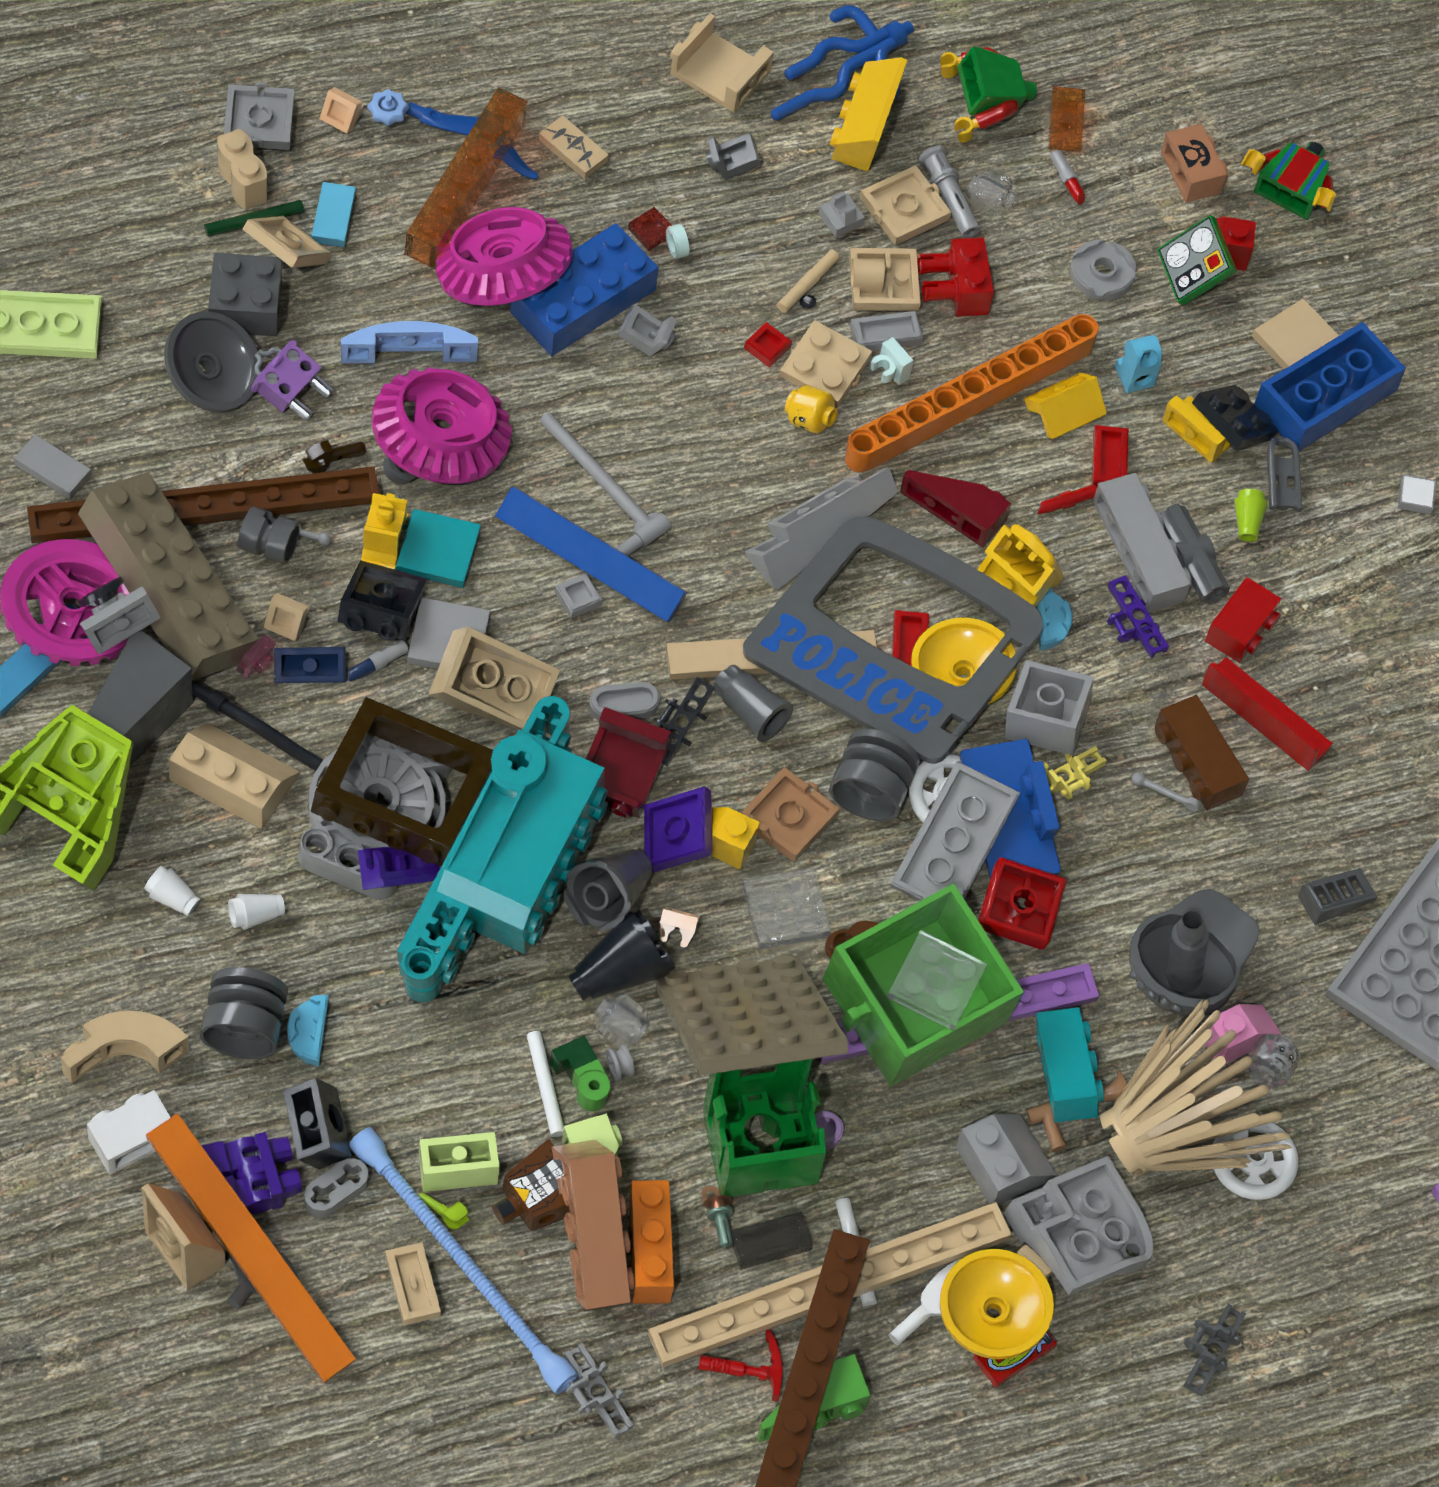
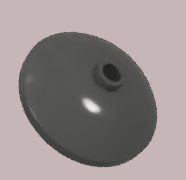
[164,311,261,412]

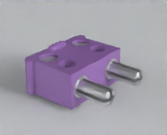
[251,340,333,421]

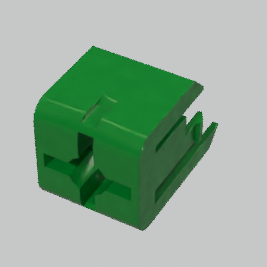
[703,1059,826,1198]

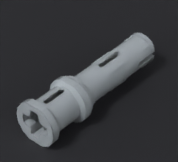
[919,145,980,238]

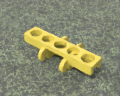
[1043,746,1107,800]

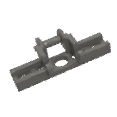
[1183,1303,1246,1396]

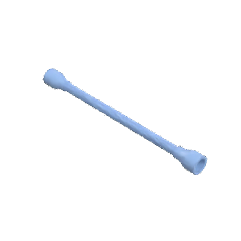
[349,1127,579,1394]

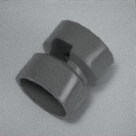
[238,506,300,565]

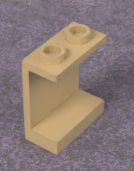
[670,13,774,113]

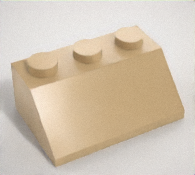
[168,723,300,829]

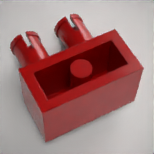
[917,237,994,317]

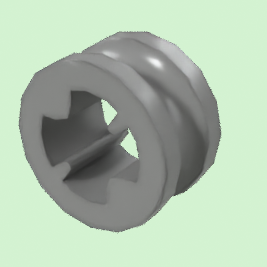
[606,1044,635,1081]

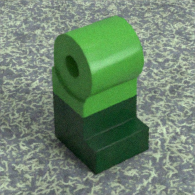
[549,1035,610,1112]

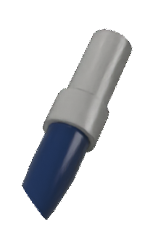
[348,640,409,682]

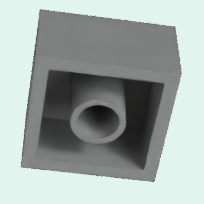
[1005,660,1094,755]

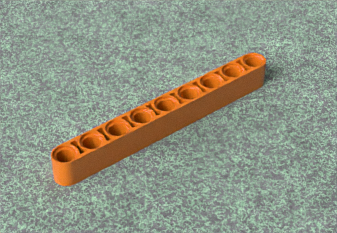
[845,314,1099,472]

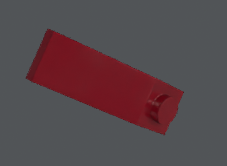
[900,470,1011,548]

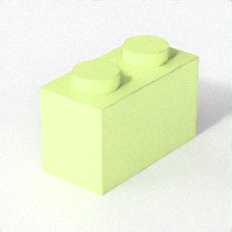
[419,1132,499,1192]

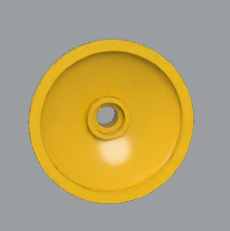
[911,618,1017,704]
[939,1249,1054,1359]

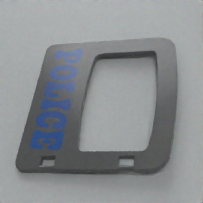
[743,517,1042,764]

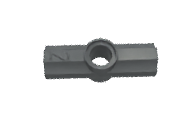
[1160,503,1230,604]

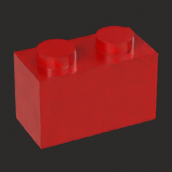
[1205,577,1282,663]

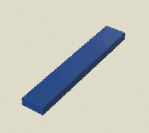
[495,486,688,622]

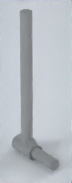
[540,412,671,556]

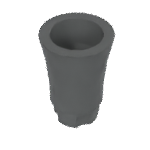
[714,665,793,742]

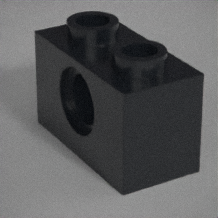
[283,1078,352,1170]

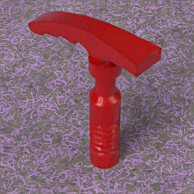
[698,1330,782,1402]

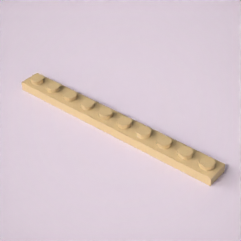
[648,1202,1012,1368]

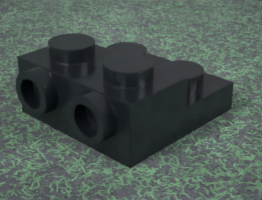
[337,560,427,641]

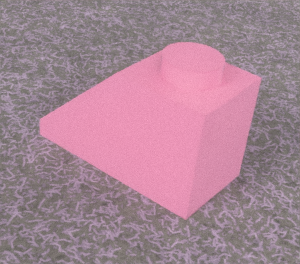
[1205,1004,1282,1064]

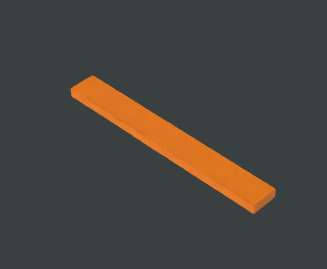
[146,1113,356,1383]

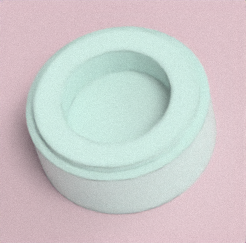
[666,224,690,259]

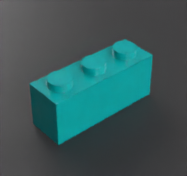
[1036,1007,1104,1123]

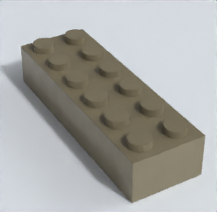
[78,472,259,680]

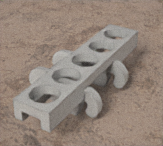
[564,1343,633,1439]

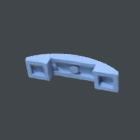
[341,321,478,363]

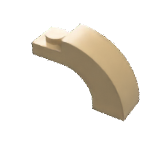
[61,1011,189,1083]

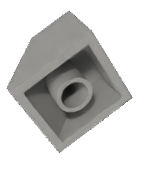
[956,1114,1057,1205]

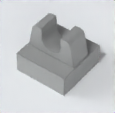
[818,192,865,238]

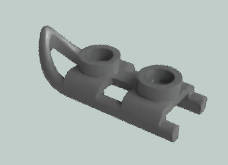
[1267,437,1302,512]

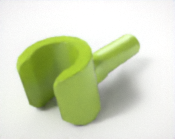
[419,1192,469,1230]

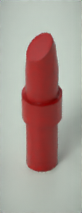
[1037,484,1097,514]

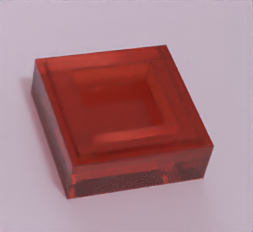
[628,207,672,251]

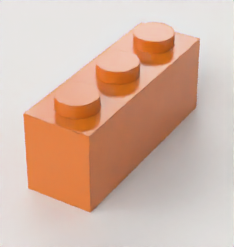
[629,1180,674,1304]

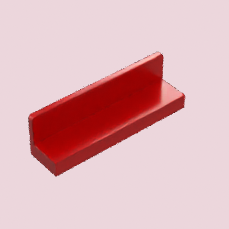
[1201,657,1333,771]

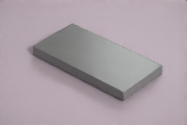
[891,761,1020,901]

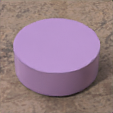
[815,1111,844,1150]

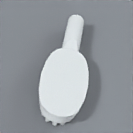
[888,1259,961,1345]

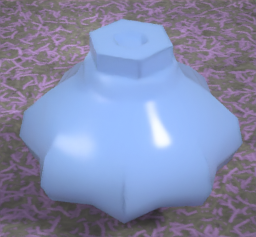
[367,89,409,126]

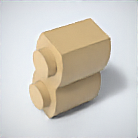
[217,129,267,210]

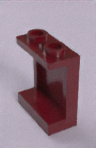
[586,707,671,818]

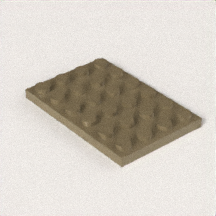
[655,955,848,1075]

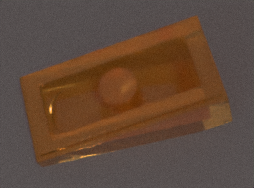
[1048,86,1085,152]

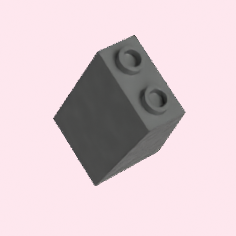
[88,630,194,767]

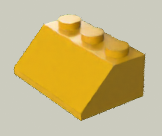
[829,57,907,172]

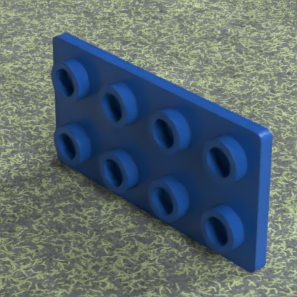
[959,739,1061,878]

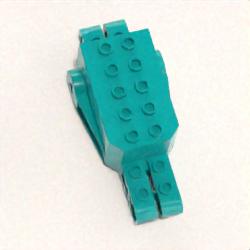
[397,696,608,1003]

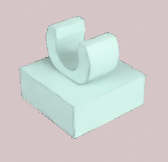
[870,337,914,385]

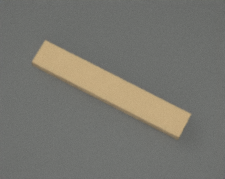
[666,630,877,680]

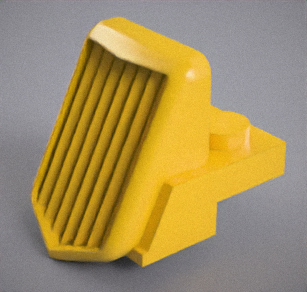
[977,524,1064,607]

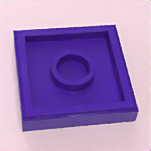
[644,786,712,873]

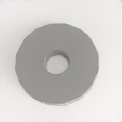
[1070,240,1136,300]

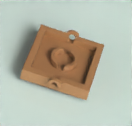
[741,767,840,862]

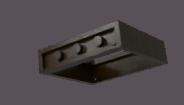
[311,697,493,867]

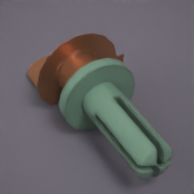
[701,1185,734,1248]

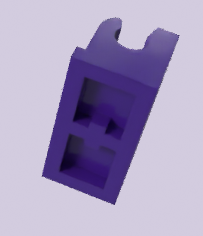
[358,846,440,890]

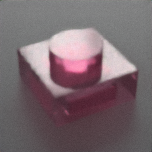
[236,634,276,679]

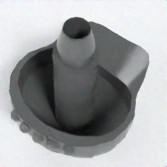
[1128,889,1259,1017]

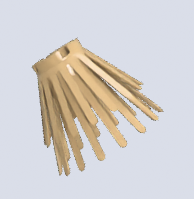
[1100,999,1292,1178]

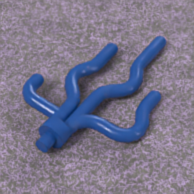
[771,5,914,121]

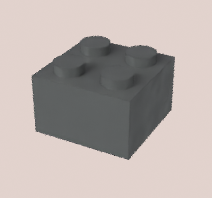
[208,253,282,337]

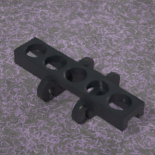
[653,677,715,767]

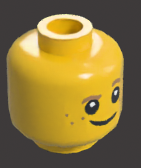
[785,384,838,434]

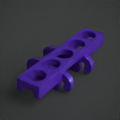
[1107,575,1169,658]

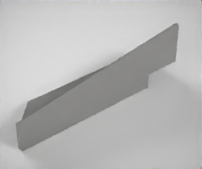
[745,467,897,590]

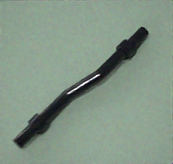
[193,680,324,771]

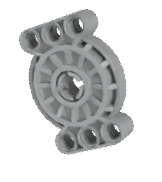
[297,734,451,900]

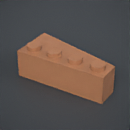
[552,1140,634,1310]

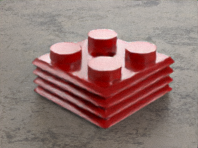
[978,858,1067,950]

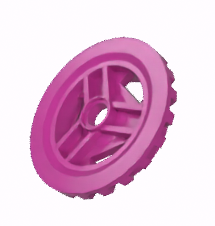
[436,207,573,305]
[371,368,512,484]
[0,539,131,666]

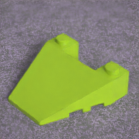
[0,704,133,891]

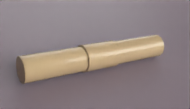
[776,249,840,313]

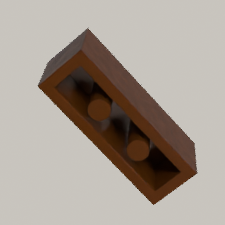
[1155,694,1249,811]

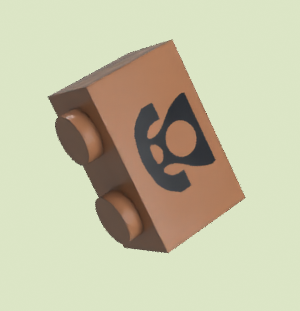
[1161,124,1228,203]

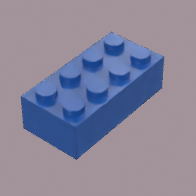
[510,223,659,357]
[1254,322,1406,451]

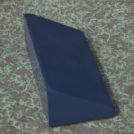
[274,647,346,683]

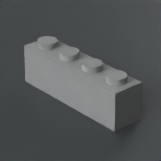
[1093,473,1192,613]

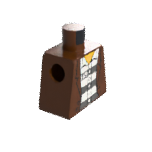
[492,1139,570,1231]

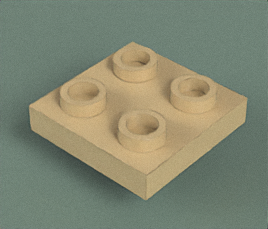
[849,248,921,311]

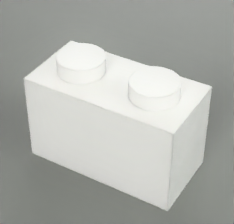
[87,1090,171,1175]

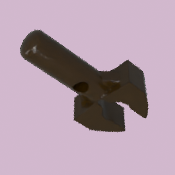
[302,440,366,473]

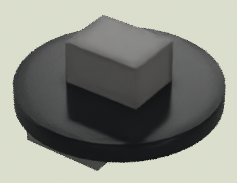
[800,295,816,309]

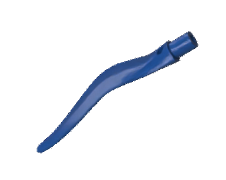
[406,102,538,179]

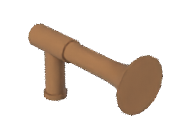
[1026,1070,1127,1152]

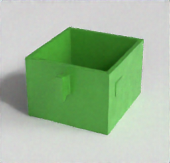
[822,883,1024,1087]

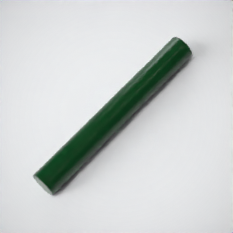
[204,200,304,237]

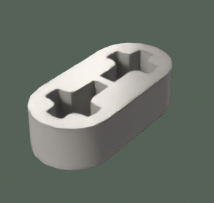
[304,1158,368,1218]

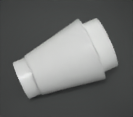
[144,866,201,917]
[228,894,285,930]

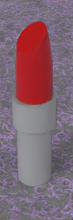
[1050,150,1085,205]

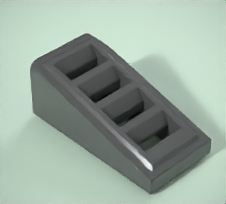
[1298,868,1377,925]

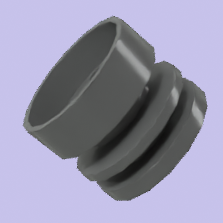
[829,728,920,822]
[200,967,288,1059]

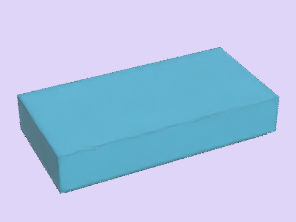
[311,182,356,247]

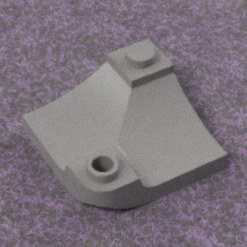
[1003,1156,1153,1295]

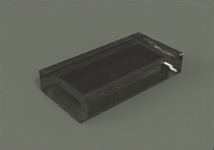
[730,1212,813,1269]

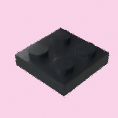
[1192,385,1279,449]

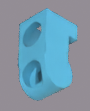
[1114,335,1162,393]

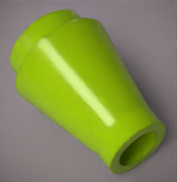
[1234,489,1268,542]

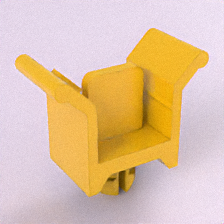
[361,493,409,570]

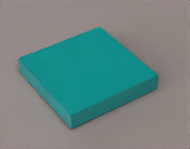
[396,509,481,588]

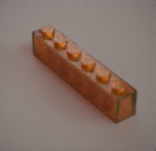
[404,87,528,269]

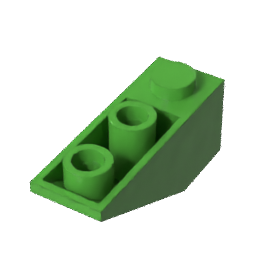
[757,1354,871,1442]

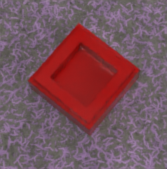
[744,322,792,368]

